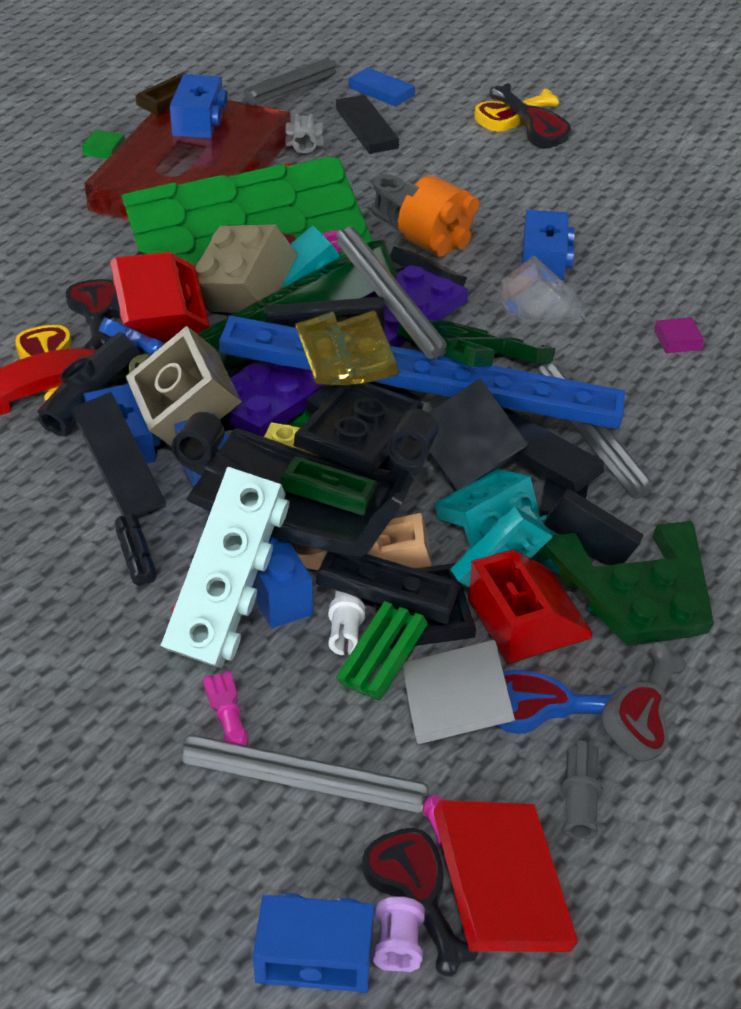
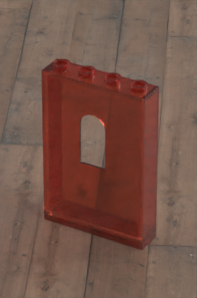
[84,100,291,220]

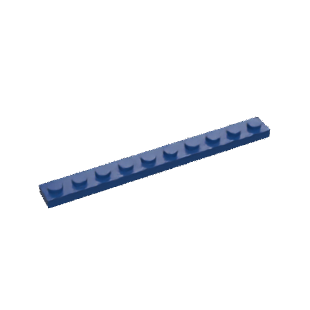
[219,315,625,429]

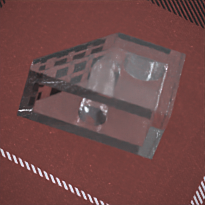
[500,256,586,323]

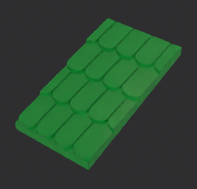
[121,157,373,266]

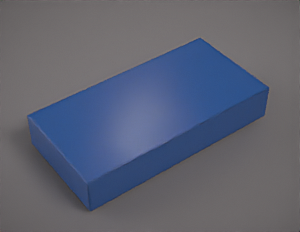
[349,67,415,107]

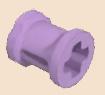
[373,896,425,972]

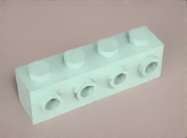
[161,467,289,669]

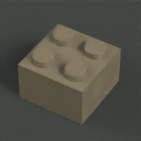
[195,225,298,312]
[126,326,242,446]

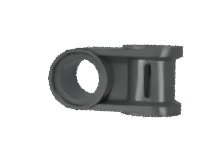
[371,174,417,231]

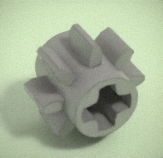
[285,114,323,153]

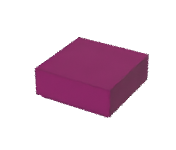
[654,317,704,353]

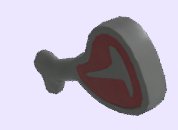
[602,641,686,762]

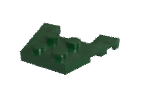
[397,320,556,367]
[537,521,714,646]

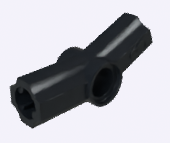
[37,332,141,436]

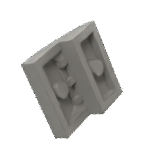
[403,640,515,744]

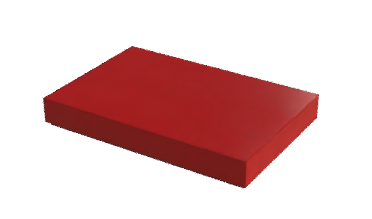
[433,800,578,952]

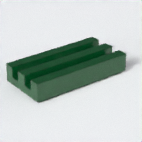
[280,456,378,516]

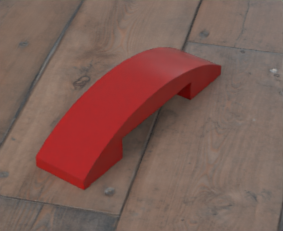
[0,348,123,415]

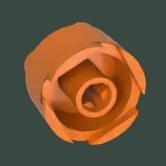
[398,175,480,257]

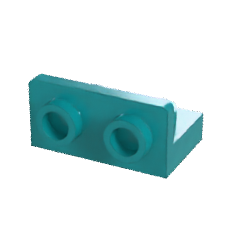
[434,469,539,548]
[450,506,553,587]

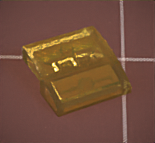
[295,310,399,385]

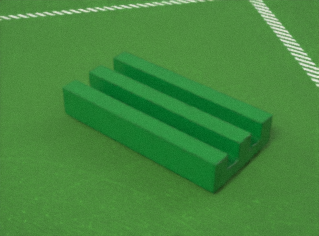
[336,601,428,701]

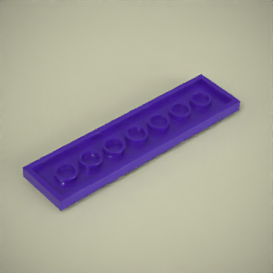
[221,265,468,437]

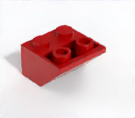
[110,252,210,343]
[468,549,593,664]

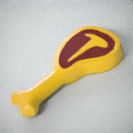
[474,89,559,132]
[15,325,72,401]

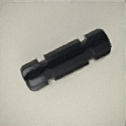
[114,514,156,586]

